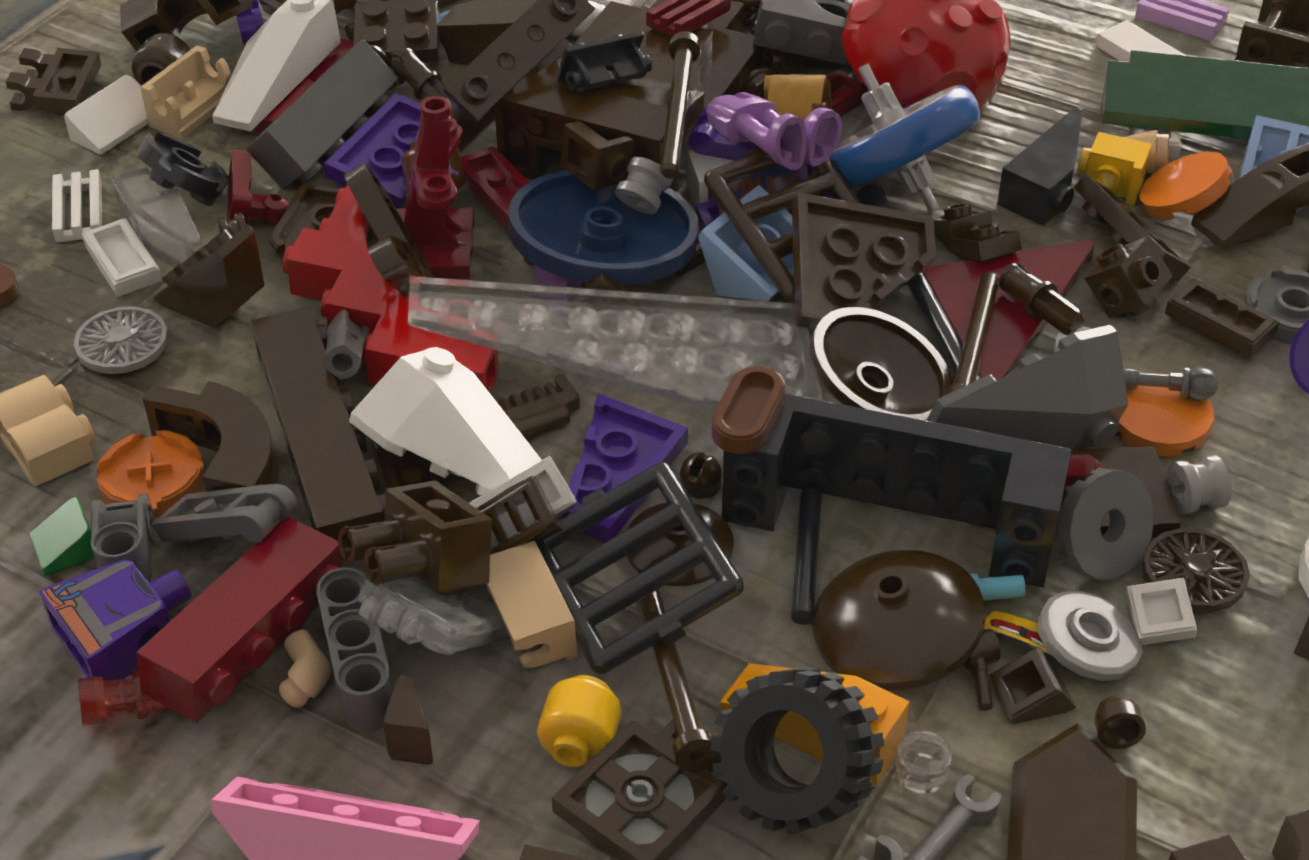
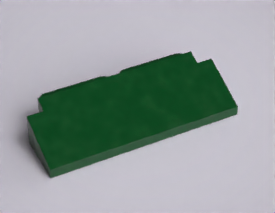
[1101,50,1309,139]

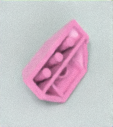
[211,777,480,860]

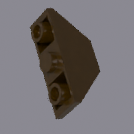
[153,224,265,327]

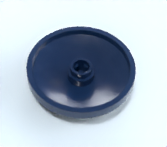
[508,170,699,285]

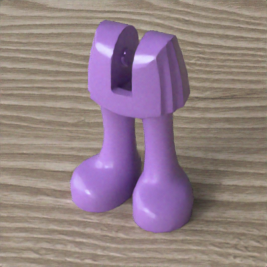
[706,92,842,170]

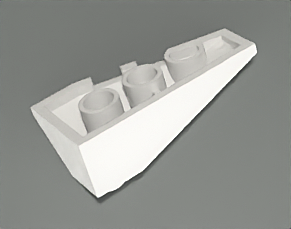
[212,0,341,131]
[349,347,542,496]

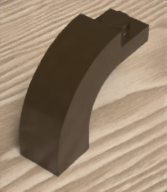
[143,381,278,491]

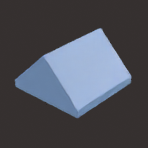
[698,185,794,302]

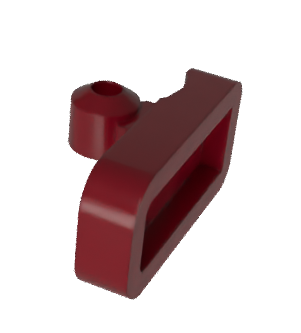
[227,149,288,225]

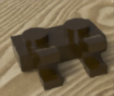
[6,48,101,114]

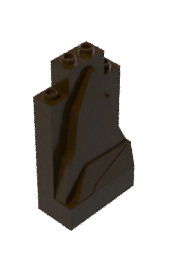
[494,0,764,192]

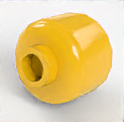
[537,675,622,767]

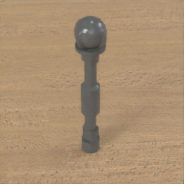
[1123,367,1218,400]

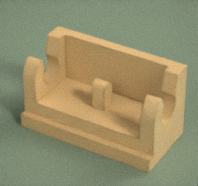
[140,45,231,140]
[486,541,578,668]

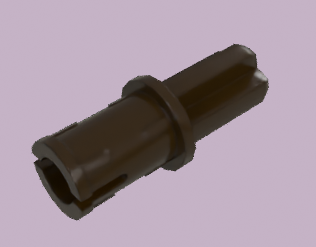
[391,48,450,100]
[999,263,1085,336]

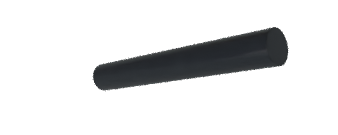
[791,488,822,625]

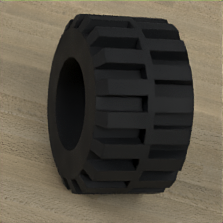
[711,667,884,833]

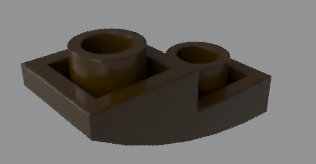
[933,203,1022,261]

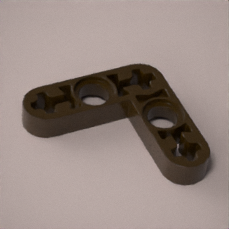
[344,162,435,294]

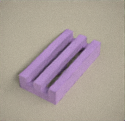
[1135,0,1230,41]

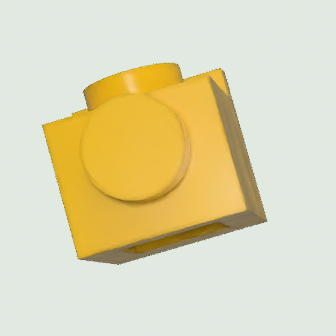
[1077,132,1152,206]

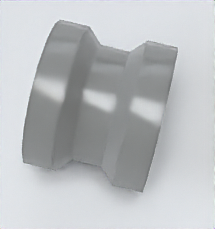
[615,157,673,214]
[1167,455,1231,515]

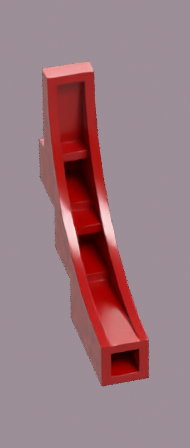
[283,184,499,393]

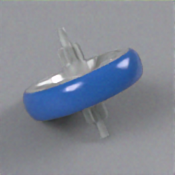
[829,63,980,212]

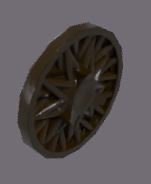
[1142,528,1250,612]

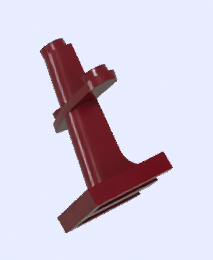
[377,96,475,281]

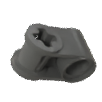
[90,493,155,583]

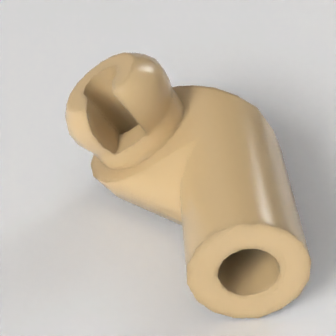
[279,629,331,708]

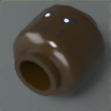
[131,33,191,86]

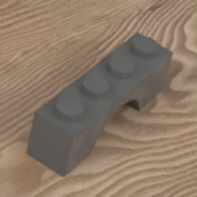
[753,0,851,66]

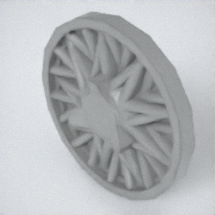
[73,306,169,374]
[1038,591,1143,681]

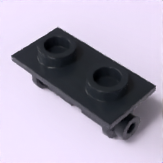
[555,31,652,92]

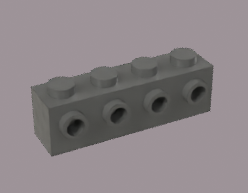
[245,39,398,189]

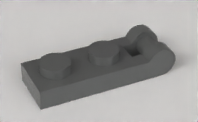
[151,483,297,543]

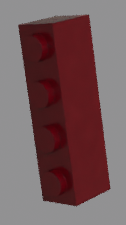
[136,516,342,723]

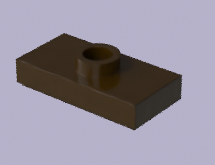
[1165,278,1279,358]

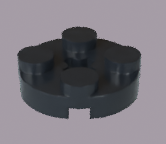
[138,132,230,206]

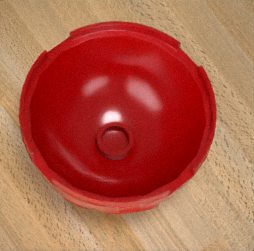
[841,0,1011,113]

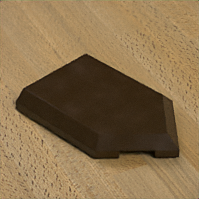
[1006,723,1137,860]

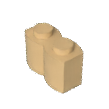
[0,375,97,487]

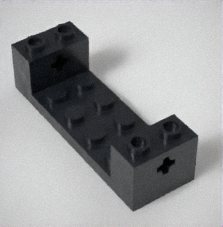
[722,393,1072,588]

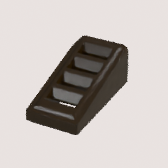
[476,475,563,555]

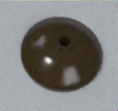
[810,307,953,421]
[812,550,985,690]

